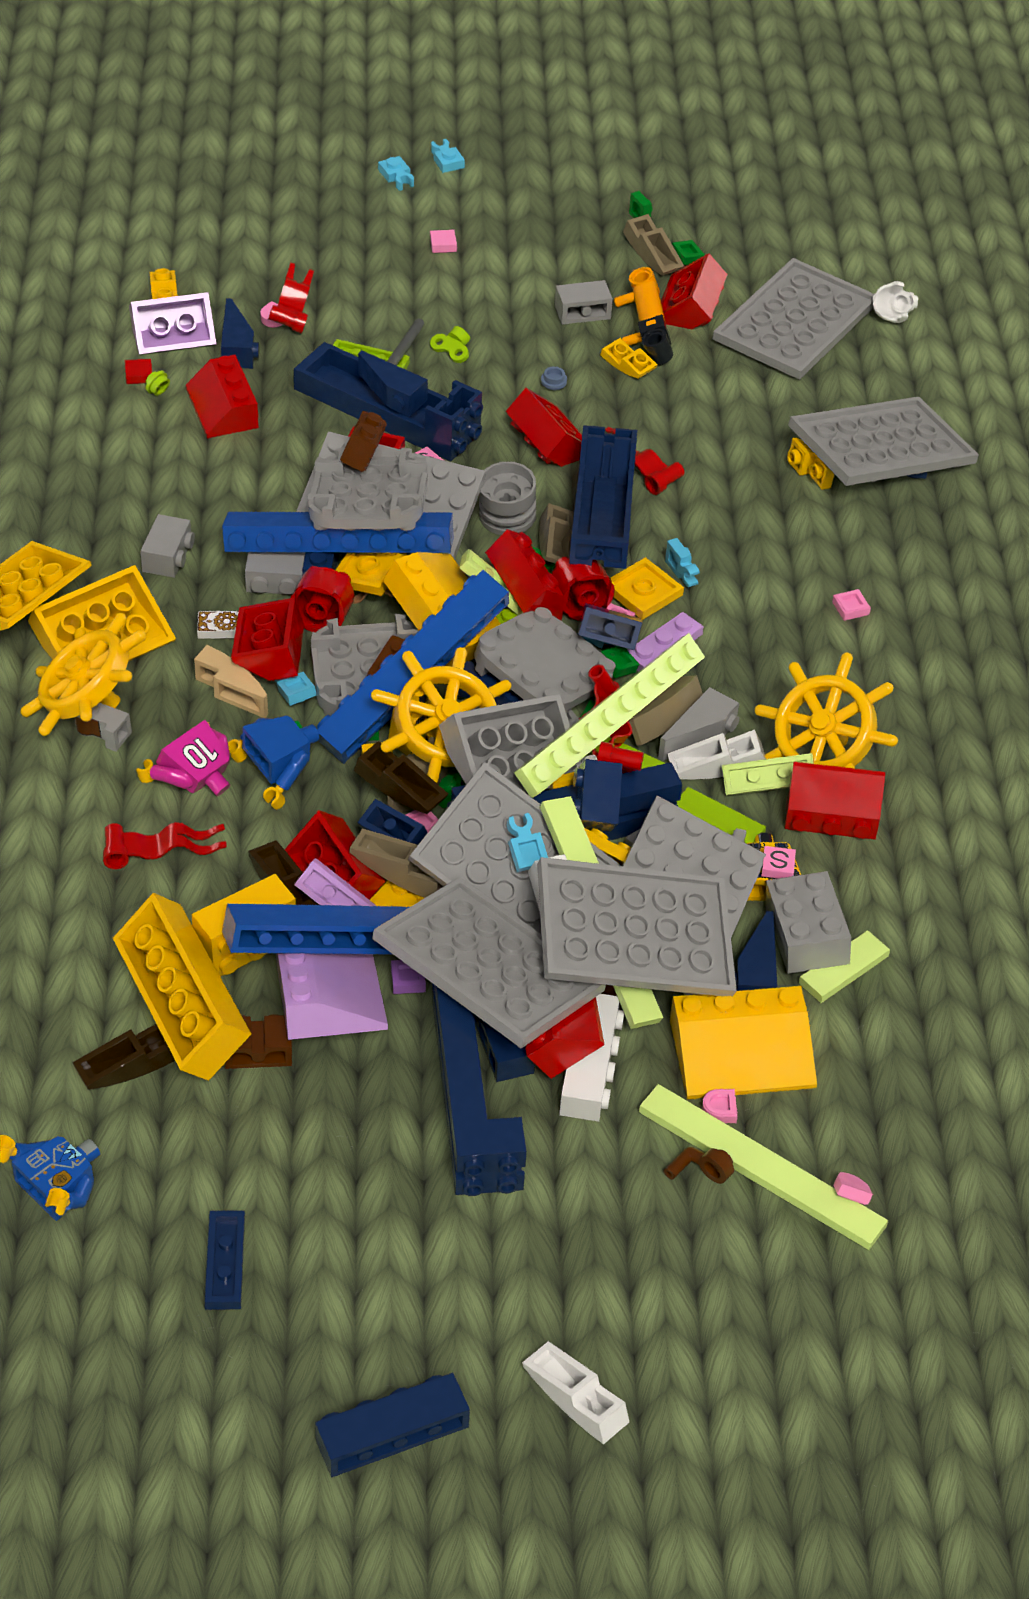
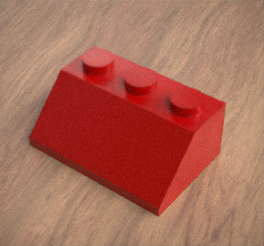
[661,253,727,330]
[186,355,259,438]
[505,387,582,467]
[485,529,564,621]
[231,597,304,681]
[785,762,885,840]
[284,810,386,900]
[526,997,605,1079]

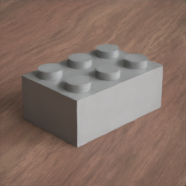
[765,871,851,974]

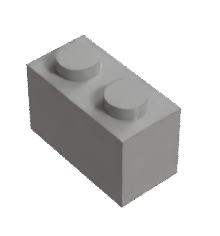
[555,280,612,325]
[140,514,195,578]
[245,552,305,595]

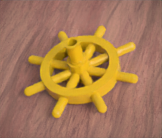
[20,613,146,736]
[371,647,512,783]
[754,652,898,769]

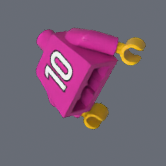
[136,720,231,796]

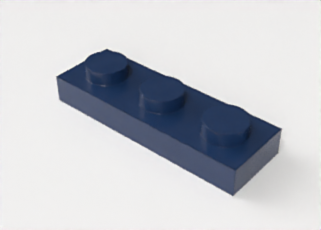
[205,1211,245,1310]

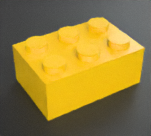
[191,874,296,977]

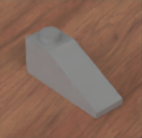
[658,687,740,761]

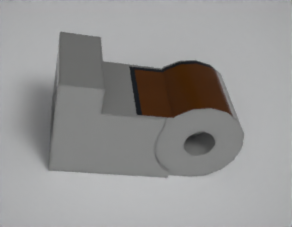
[74,703,132,752]

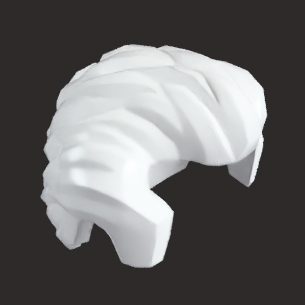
[872,281,919,323]

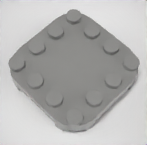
[307,448,428,531]
[473,607,616,713]
[311,614,419,716]

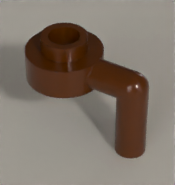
[664,1146,734,1184]

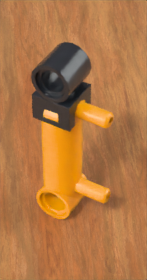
[614,267,673,365]

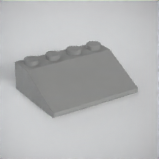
[439,694,582,794]

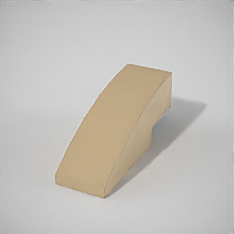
[194,645,268,718]

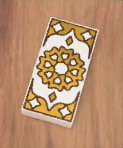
[197,611,239,639]

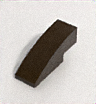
[354,741,449,814]
[248,840,319,905]
[72,1024,175,1090]

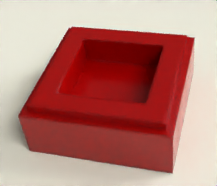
[125,359,152,384]

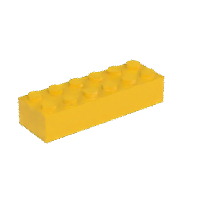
[113,893,251,1081]

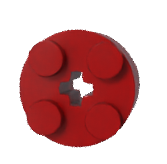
[552,557,615,620]
[291,566,355,633]

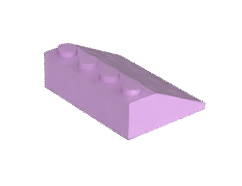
[276,953,388,1040]

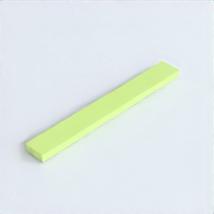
[540,796,663,1029]
[639,1084,888,1250]

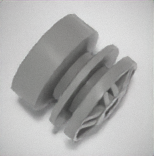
[479,462,536,535]

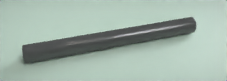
[387,318,424,366]

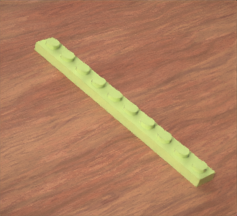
[514,633,705,798]

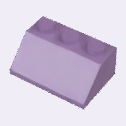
[129,292,216,355]

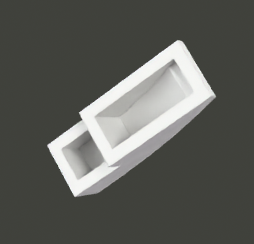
[668,730,766,780]
[522,1341,629,1444]

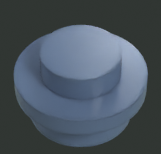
[541,367,567,390]

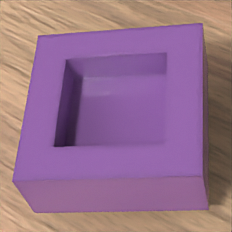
[391,960,426,994]

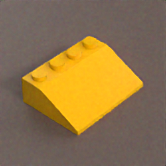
[0,541,92,631]
[383,552,501,666]
[28,565,176,662]
[670,986,817,1099]

